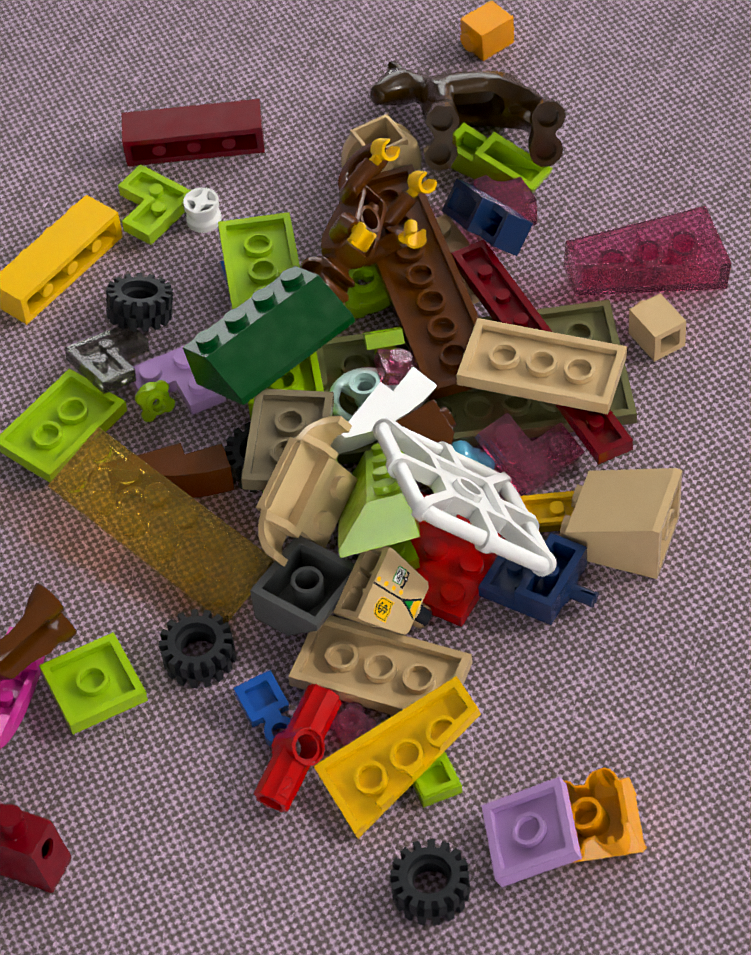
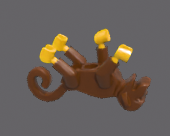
[301,138,437,304]

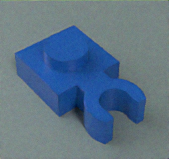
[233,670,291,748]

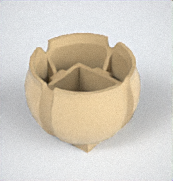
[341,114,422,172]

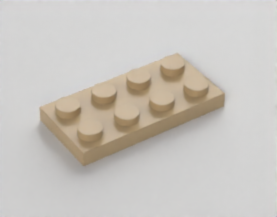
[456,318,627,414]
[288,615,472,715]

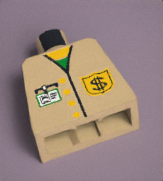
[333,546,432,635]

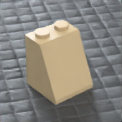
[560,468,683,579]

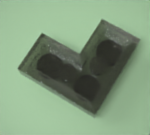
[65,326,149,394]

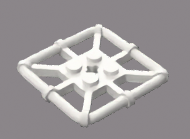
[373,418,557,576]

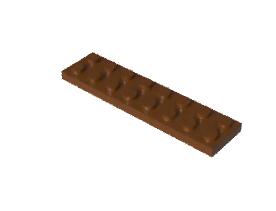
[367,164,479,401]

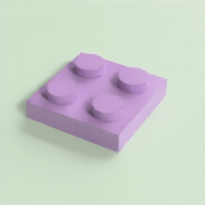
[481,777,582,887]

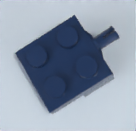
[478,533,599,625]

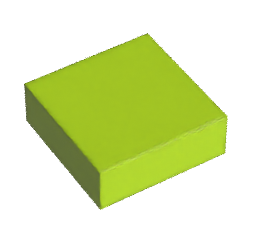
[412,752,463,808]

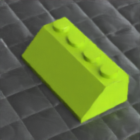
[338,443,420,558]

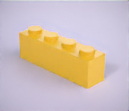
[0,195,123,325]

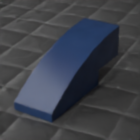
[441,178,533,256]

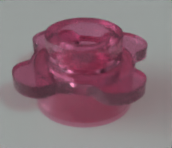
[329,702,377,746]

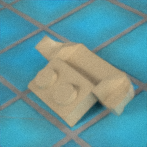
[256,416,358,567]

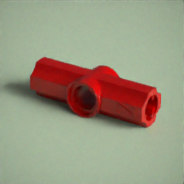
[253,684,342,812]

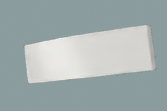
[330,367,437,454]

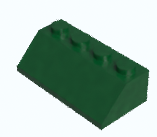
[182,266,356,405]

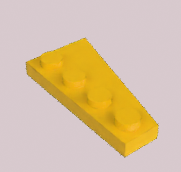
[313,676,481,839]

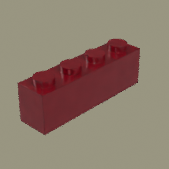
[121,99,265,167]

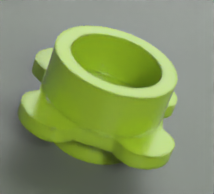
[135,380,175,422]

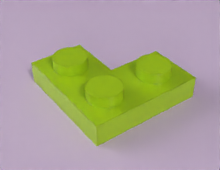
[118,164,191,245]

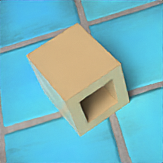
[629,293,686,362]

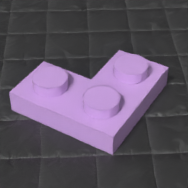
[127,346,226,415]

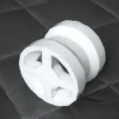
[183,188,222,233]

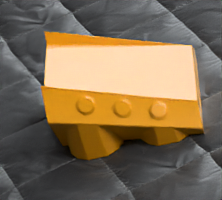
[563,768,647,863]

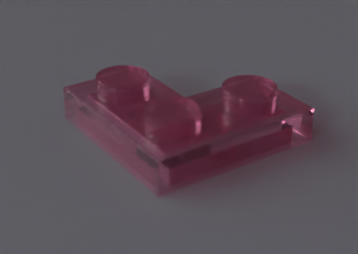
[475,412,585,496]

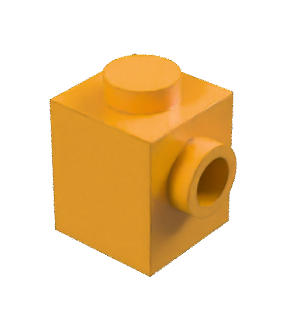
[460,0,514,61]

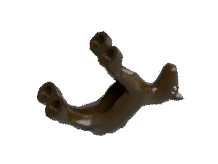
[370,61,566,171]

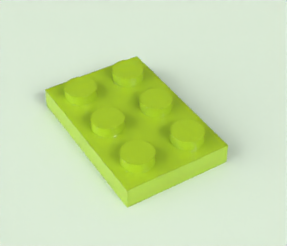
[0,368,128,484]

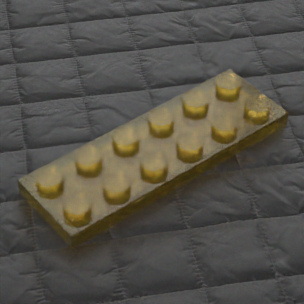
[48,427,274,623]

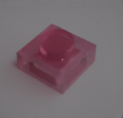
[374,348,420,385]

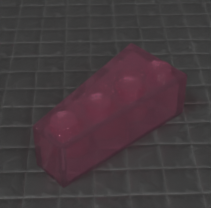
[563,205,732,296]

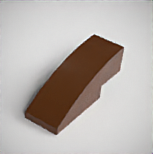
[106,443,235,500]

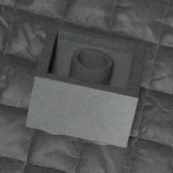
[250,536,355,636]

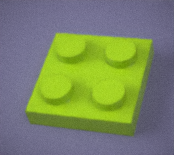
[39,632,148,735]

